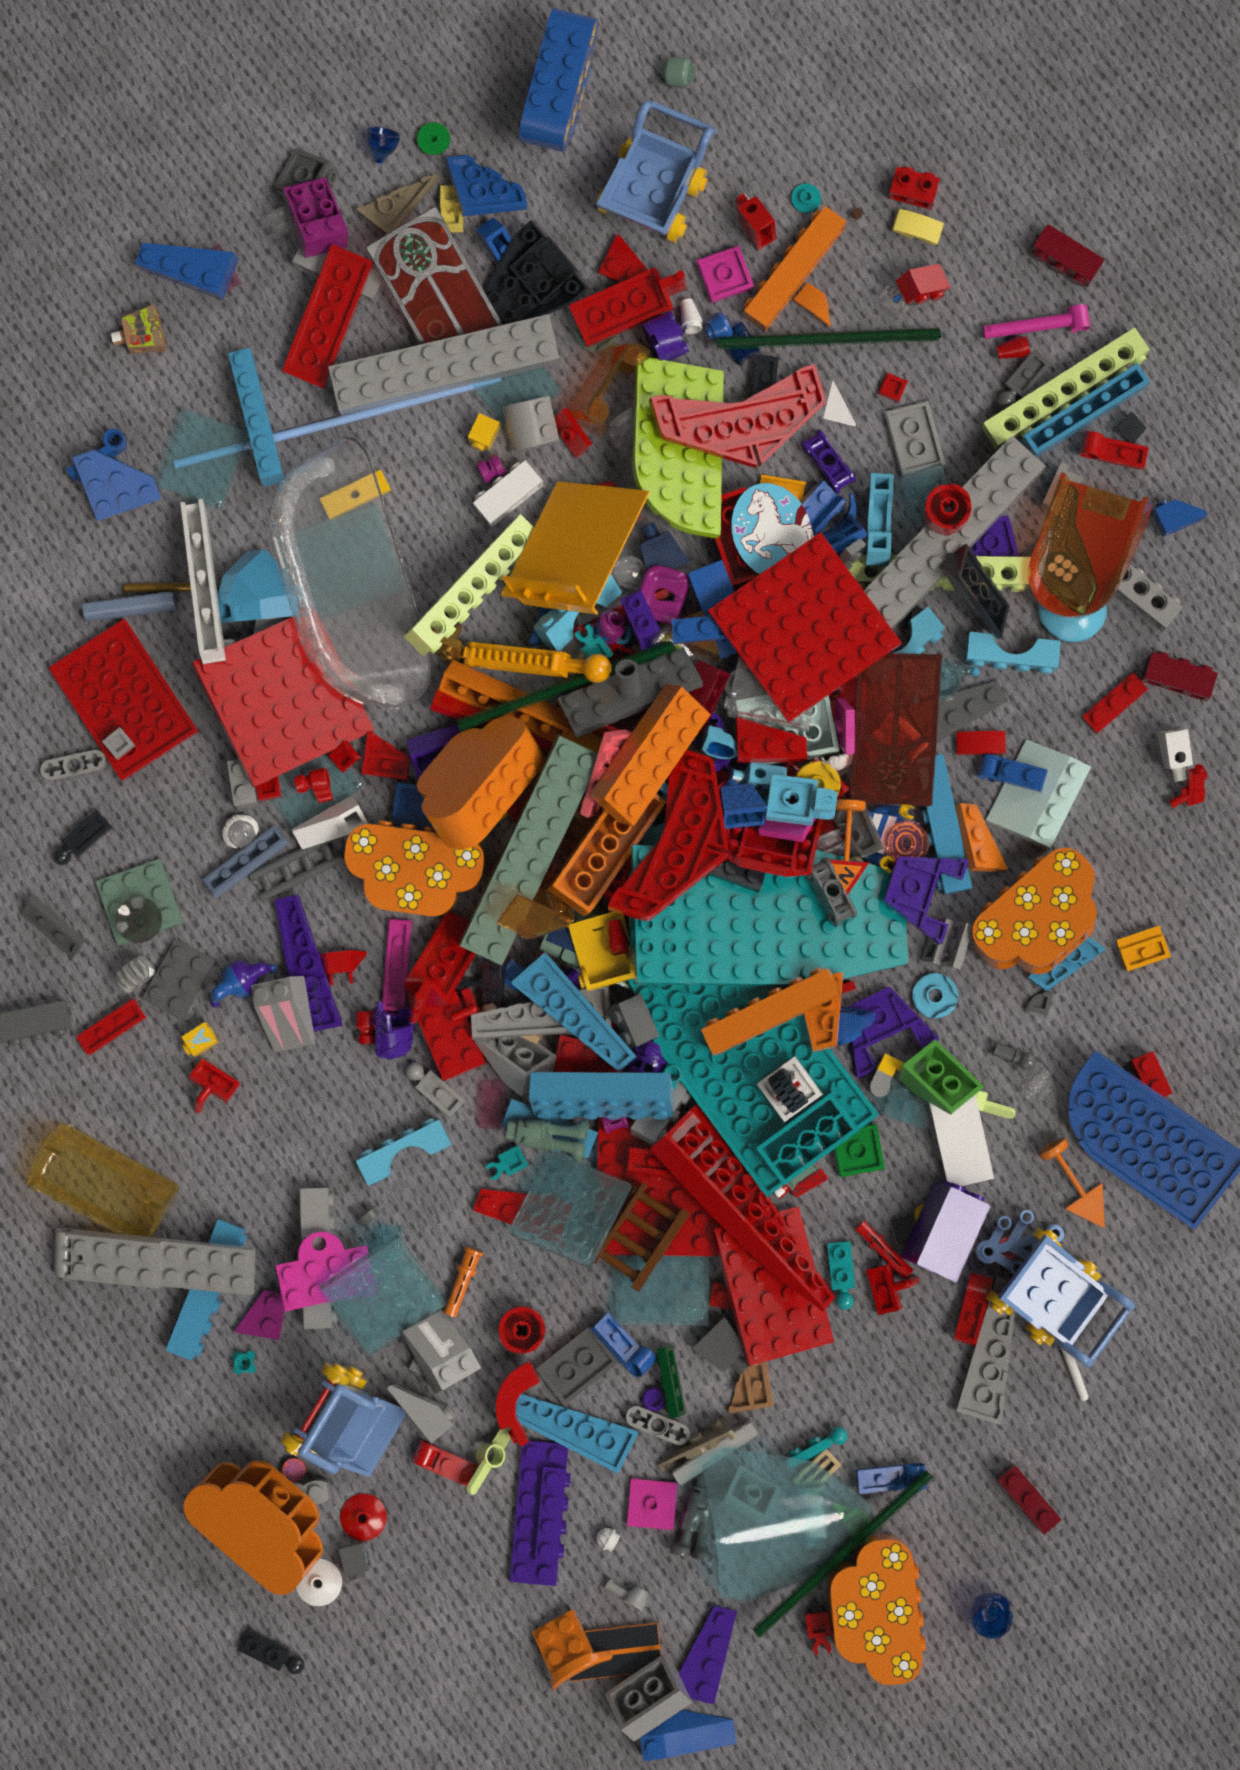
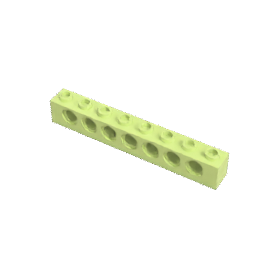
[981,328,1150,450]
[404,514,534,656]
[849,555,1031,592]

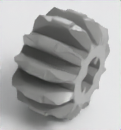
[114,956,155,993]

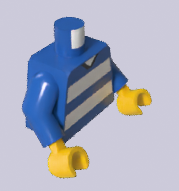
[865,805,915,873]

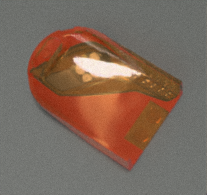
[1028,472,1153,618]

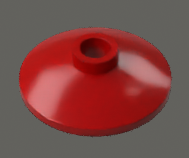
[340,1494,387,1541]

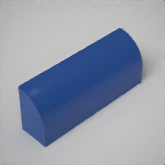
[686,560,737,659]

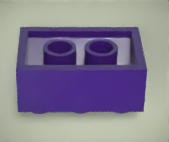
[406,724,474,779]

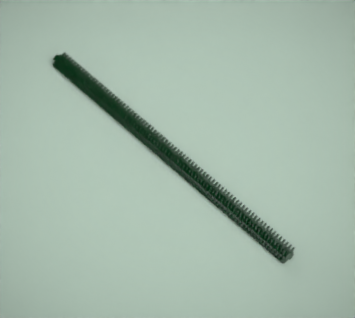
[716,327,941,350]
[456,639,676,732]
[751,1469,934,1639]

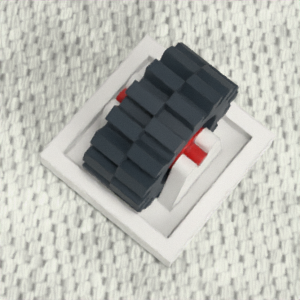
[757,1056,823,1122]

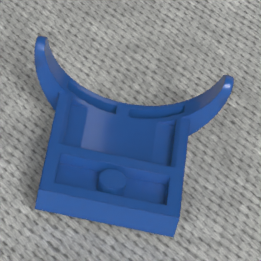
[813,493,868,556]

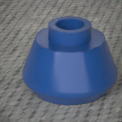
[705,312,733,342]

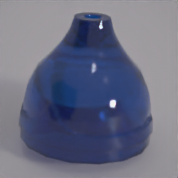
[366,127,400,164]

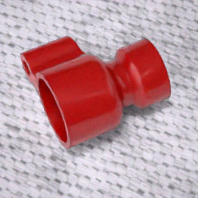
[294,767,333,803]
[355,1011,389,1044]

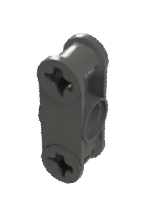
[806,857,857,927]

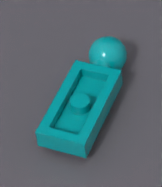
[827,1241,855,1310]
[785,1426,848,1469]

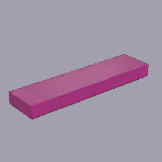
[382,919,412,1012]

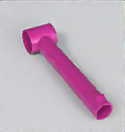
[983,304,1091,339]

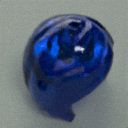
[970,1593,1013,1639]

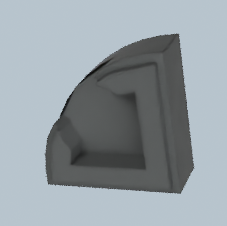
[1025,992,1053,1015]

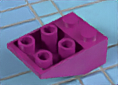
[283,177,349,258]

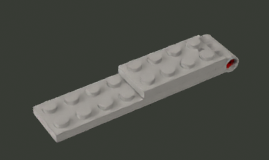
[54,1228,255,1295]

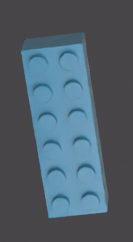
[529,1072,674,1120]

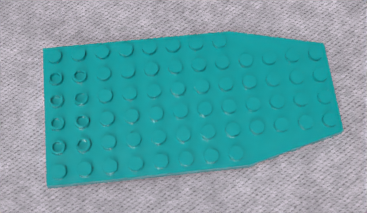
[628,845,908,986]
[628,978,879,1197]

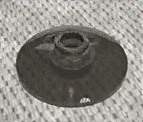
[116,897,162,943]

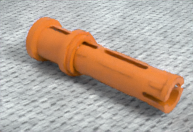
[443,1246,484,1318]

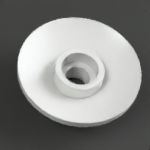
[296,1559,342,1606]

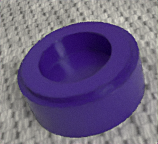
[643,1387,666,1411]

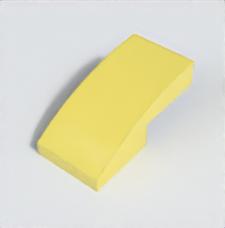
[440,185,463,233]
[892,209,944,246]

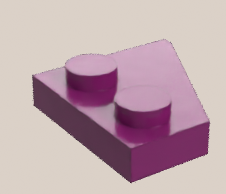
[235,1290,285,1340]

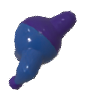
[210,960,277,1008]

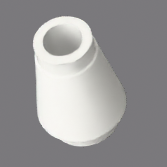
[680,298,703,334]

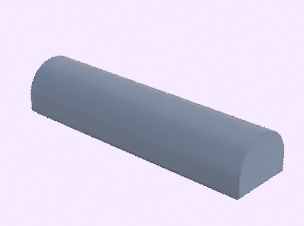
[82,592,177,622]
[202,825,290,899]

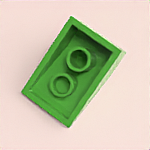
[899,1040,984,1115]

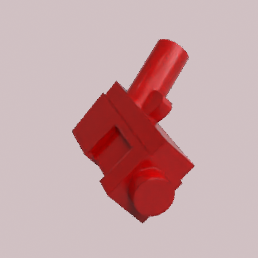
[1169,764,1207,808]

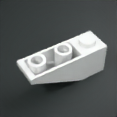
[291,796,368,849]

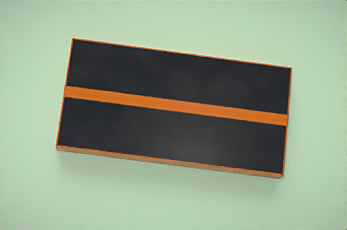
[569,1622,661,1681]

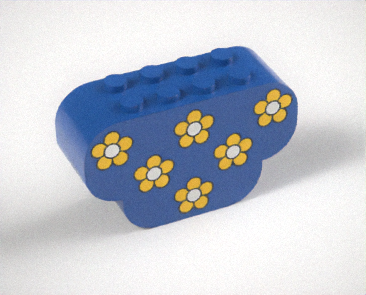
[519,8,598,152]

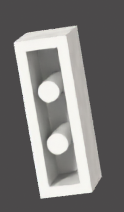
[473,460,543,528]

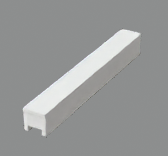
[180,499,226,664]

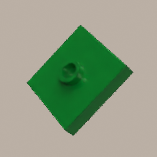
[834,1124,885,1178]

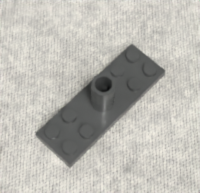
[557,647,703,738]

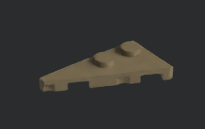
[657,1416,737,1472]

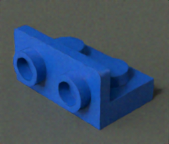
[800,479,846,534]

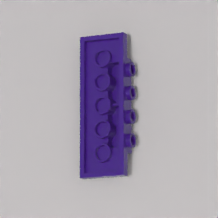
[510,1440,571,1586]

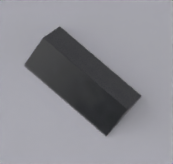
[939,544,1010,639]

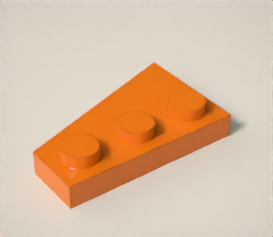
[955,803,1008,872]
[804,972,844,1052]

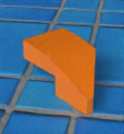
[794,282,831,327]

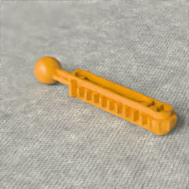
[460,642,612,683]

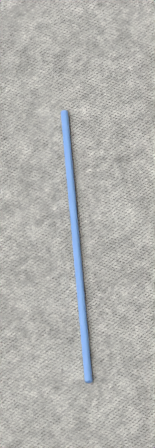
[174,378,502,469]

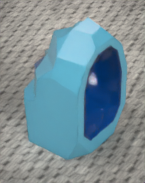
[700,726,737,759]

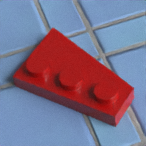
[736,717,807,762]

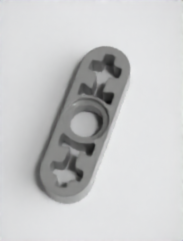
[40,750,107,781]
[626,1405,690,1445]

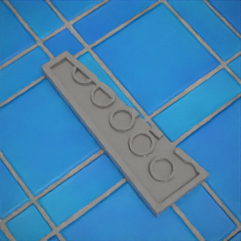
[471,986,611,1039]
[956,1276,1015,1425]

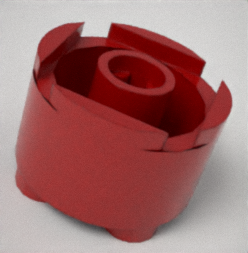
[923,484,972,536]
[499,1306,546,1354]

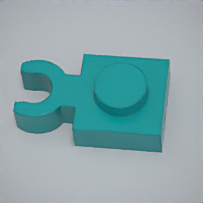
[575,624,613,658]
[485,1145,529,1180]

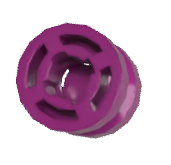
[476,453,506,483]

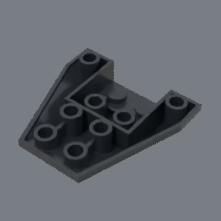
[480,220,589,325]

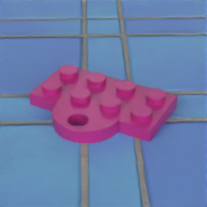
[275,1232,377,1312]

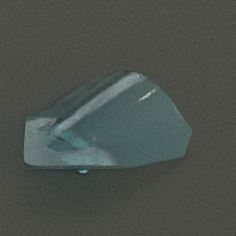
[702,1448,872,1601]

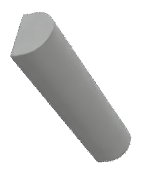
[671,1418,759,1486]

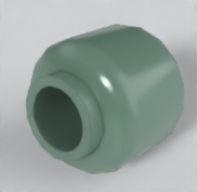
[661,57,695,88]

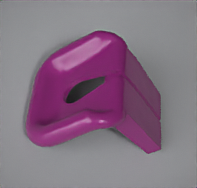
[638,565,689,624]

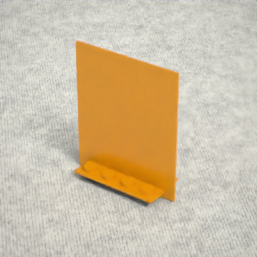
[501,481,650,614]

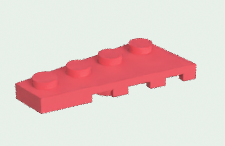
[580,729,632,818]

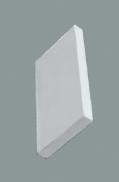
[929,1095,994,1186]

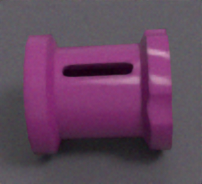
[601,1117,629,1134]

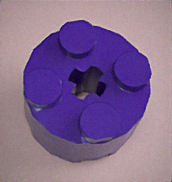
[642,311,689,361]

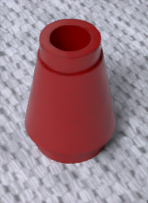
[996,335,1031,359]
[607,920,630,955]

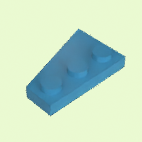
[1028,937,1106,992]

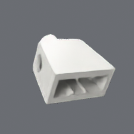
[1157,728,1193,782]

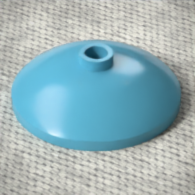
[1038,580,1107,642]

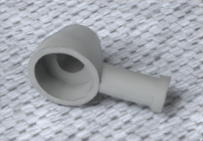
[604,1579,648,1612]

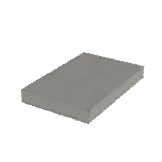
[884,401,946,477]

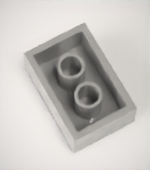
[605,1655,692,1742]

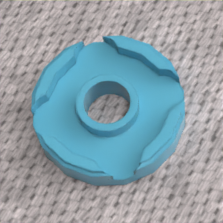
[912,973,958,1019]

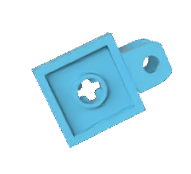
[766,774,837,826]

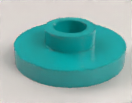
[791,183,821,213]

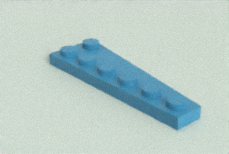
[511,952,637,1072]
[493,1394,639,1474]

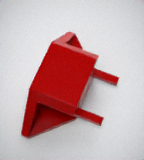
[320,950,367,986]

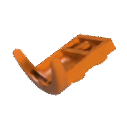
[532,1610,613,1690]

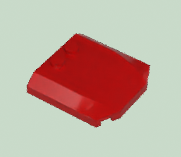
[720,813,823,877]

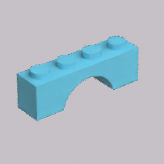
[866,473,894,567]
[533,573,622,651]
[864,606,945,686]
[965,632,1061,674]
[356,1118,452,1186]

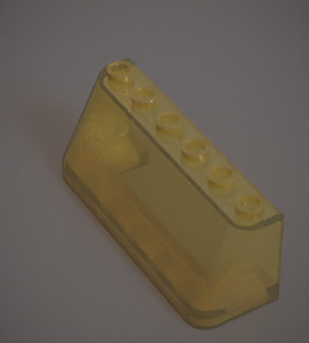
[25,1124,179,1237]

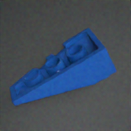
[640,1710,737,1761]

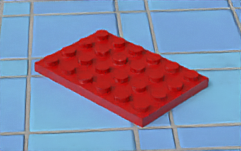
[49,618,199,781]
[711,1206,834,1366]

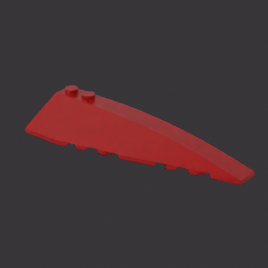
[650,1103,835,1312]

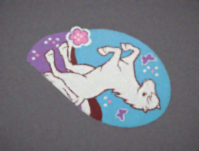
[732,483,814,574]

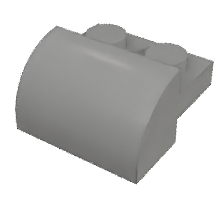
[502,396,559,451]
[921,917,973,971]

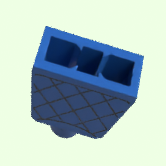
[719,780,767,829]

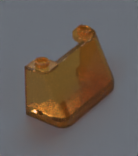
[569,343,650,439]

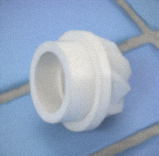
[596,1528,620,1552]

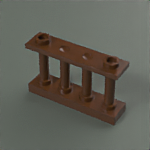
[591,1183,690,1293]

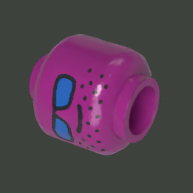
[593,610,626,644]

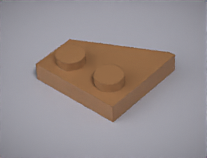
[729,1361,774,1413]

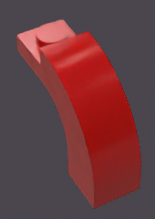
[496,1361,540,1447]

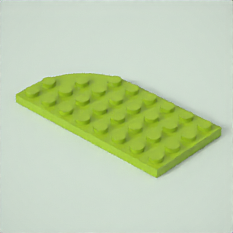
[632,356,724,538]

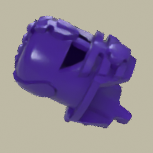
[370,1001,414,1060]
[624,1039,667,1073]

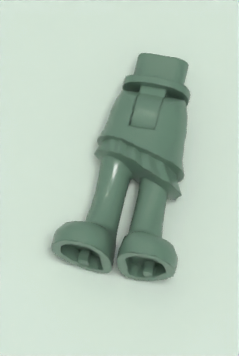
[506,1119,589,1164]

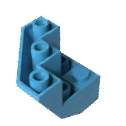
[217,549,306,623]

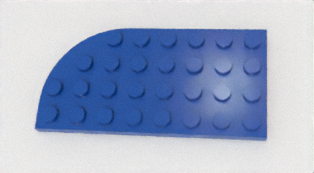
[1069,1049,1240,1230]

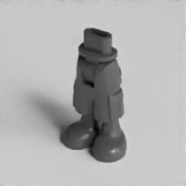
[669,1476,716,1562]

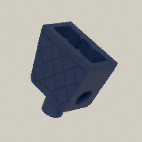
[638,522,689,572]

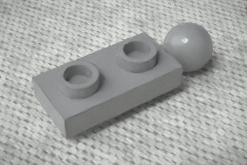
[405,1062,466,1118]

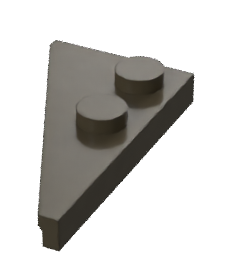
[356,173,440,235]

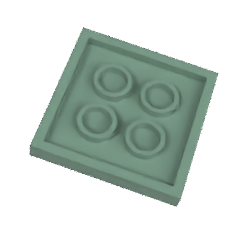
[96,858,183,946]

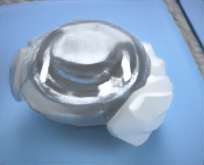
[222,814,259,848]

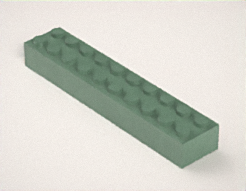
[459,734,598,965]

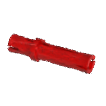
[854,1220,914,1280]

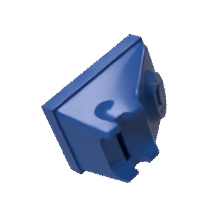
[837,1006,876,1046]

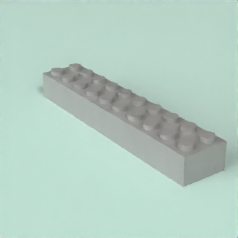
[328,314,560,415]
[864,436,1045,630]

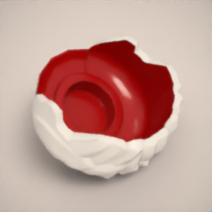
[820,745,853,772]

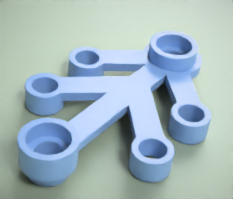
[976,1210,1064,1275]

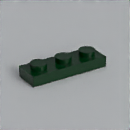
[656,1345,686,1418]

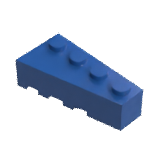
[135,243,239,300]

